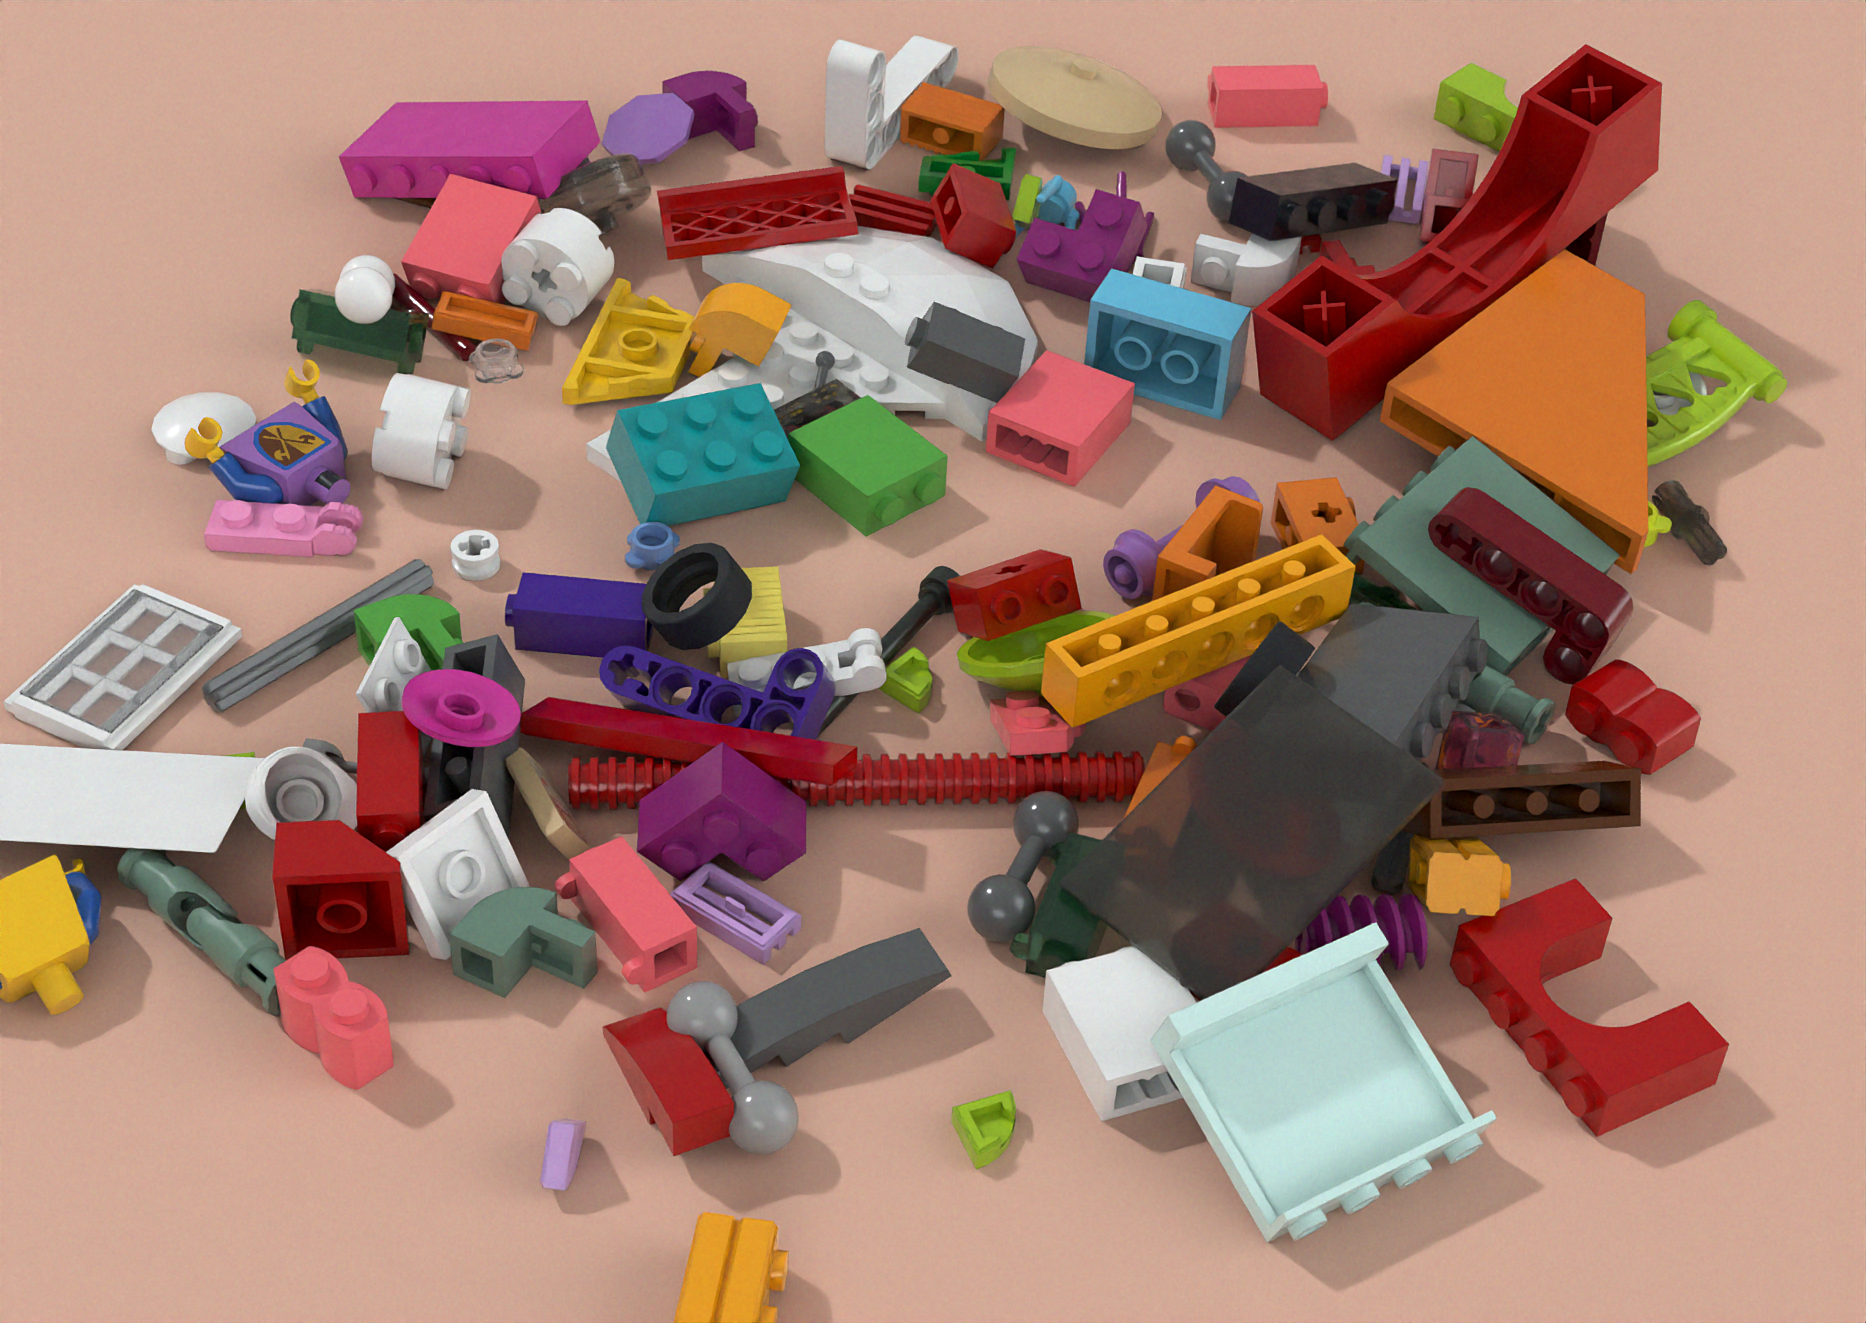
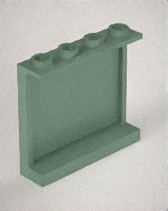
[1344,436,1620,681]

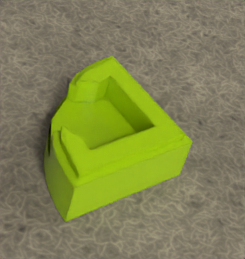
[1012,174,1042,229]
[878,647,932,714]
[951,1090,1016,1169]

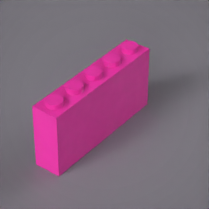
[338,100,601,199]

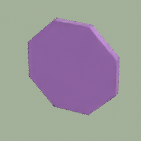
[601,93,695,166]

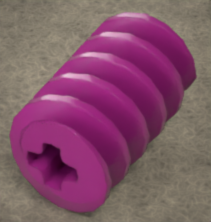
[1295,894,1428,971]

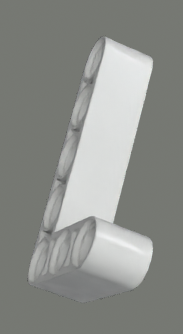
[824,35,959,170]

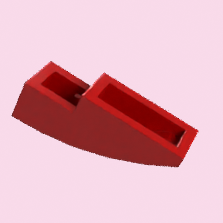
[603,1007,734,1156]

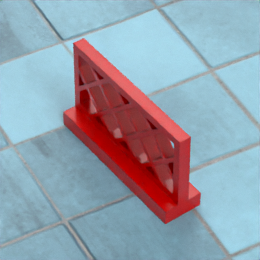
[657,166,859,261]

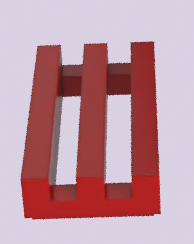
[849,184,938,237]

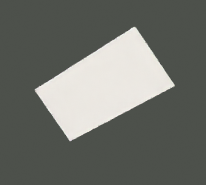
[0,744,264,853]

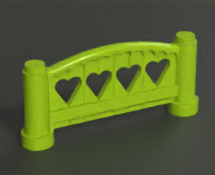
[1646,300,1787,467]

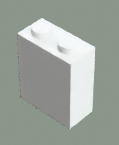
[1042,940,1196,1121]

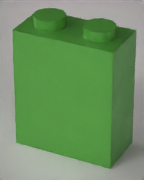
[788,395,948,537]

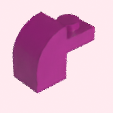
[662,71,758,152]

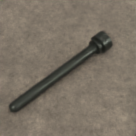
[817,566,960,737]

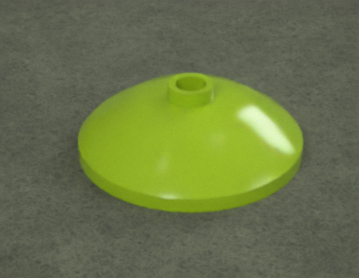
[957,611,1114,696]

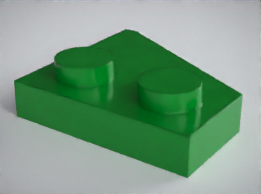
[918,147,1016,200]

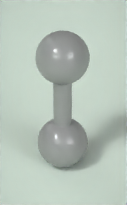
[667,981,799,1155]

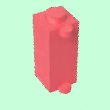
[1207,65,1328,128]
[554,836,697,993]

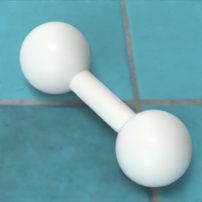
[335,255,395,324]

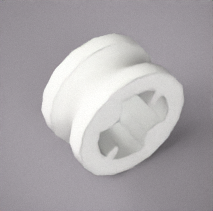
[450,530,500,581]

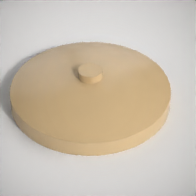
[988,46,1162,149]

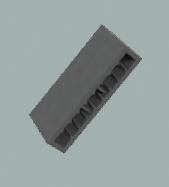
[1250,604,1488,810]

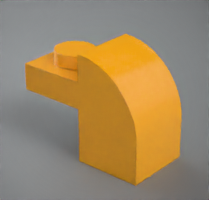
[688,283,792,377]

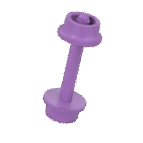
[1103,476,1260,599]

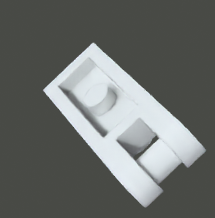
[727,628,886,717]

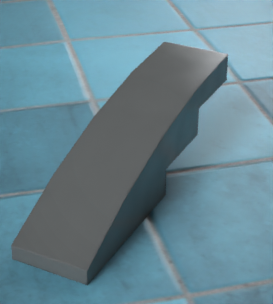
[704,928,952,1089]

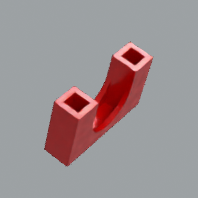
[1449,878,1729,1137]

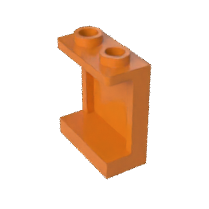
[1152,485,1263,601]

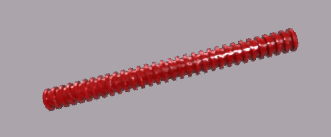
[568,751,1145,810]

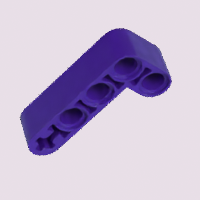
[599,645,836,740]

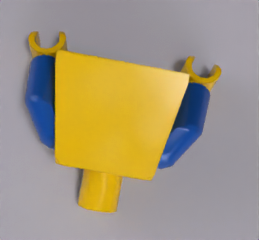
[0,854,102,1015]

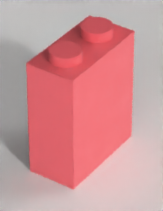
[401,174,542,304]
[986,350,1135,487]

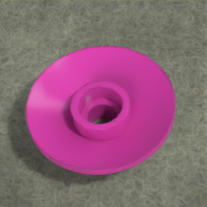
[401,669,521,747]

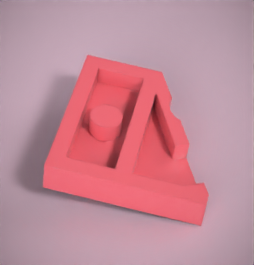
[990,690,1086,756]

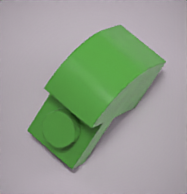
[354,594,463,670]

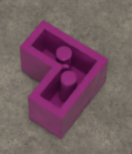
[1016,189,1147,302]
[637,742,806,881]

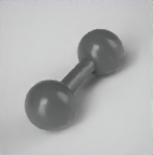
[1165,120,1248,223]
[967,791,1079,943]

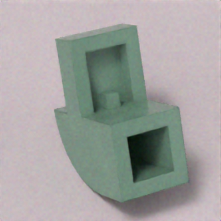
[449,887,597,998]

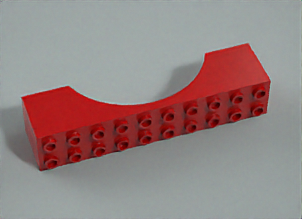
[1252,44,1662,441]

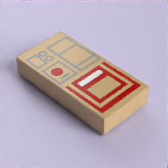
[505,747,591,859]

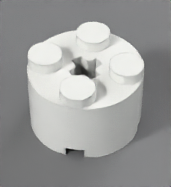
[501,208,615,326]
[372,373,471,490]

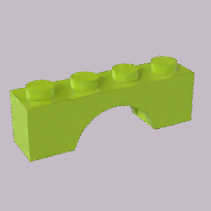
[1433,63,1518,152]

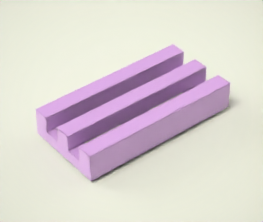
[1381,155,1429,224]
[670,861,801,965]

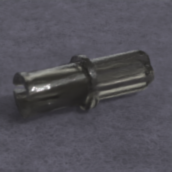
[1652,480,1727,566]

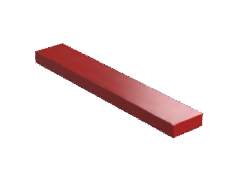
[520,697,858,786]

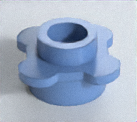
[625,522,680,570]

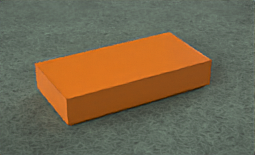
[431,291,539,351]

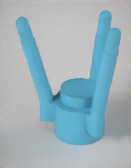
[1014,175,1080,237]

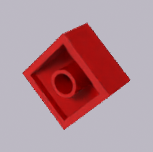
[272,820,410,960]

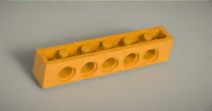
[1041,534,1356,728]

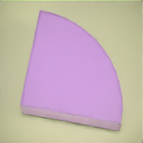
[540,1118,586,1191]

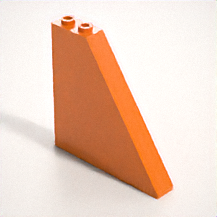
[1380,249,1649,574]

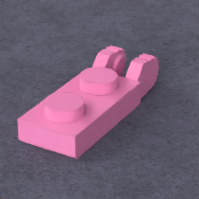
[204,500,364,557]

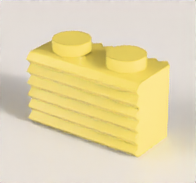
[703,566,787,679]

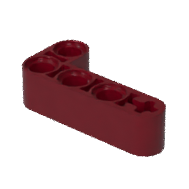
[1428,487,1634,685]

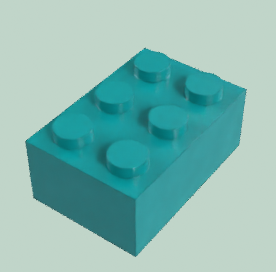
[606,383,800,526]

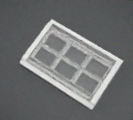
[3,584,242,750]

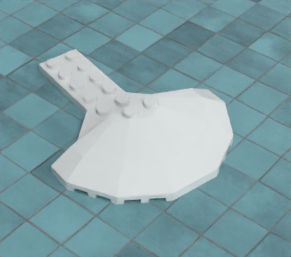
[586,226,1038,482]

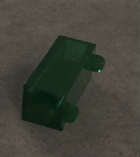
[290,289,429,375]
[1010,832,1128,979]

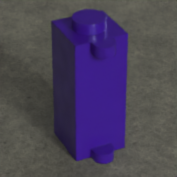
[505,572,654,658]

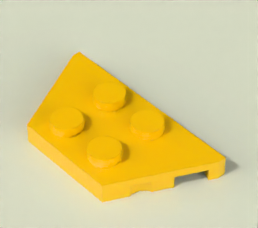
[562,278,697,405]

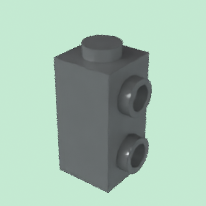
[905,301,1025,403]

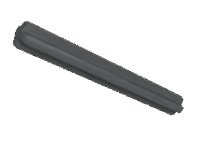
[202,559,434,712]

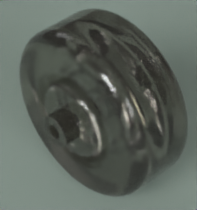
[538,153,652,235]

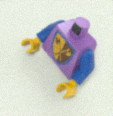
[184,359,350,506]

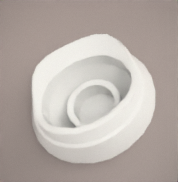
[245,746,358,840]

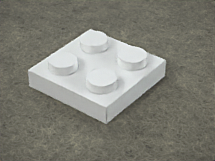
[386,789,530,960]

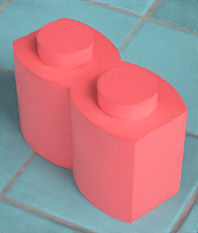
[273,946,394,1090]

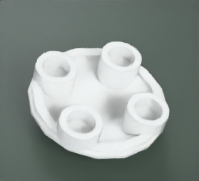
[152,392,256,464]

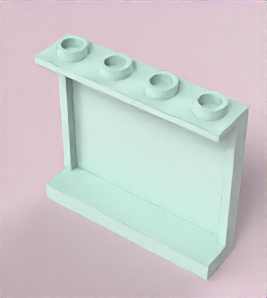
[1150,923,1497,1243]

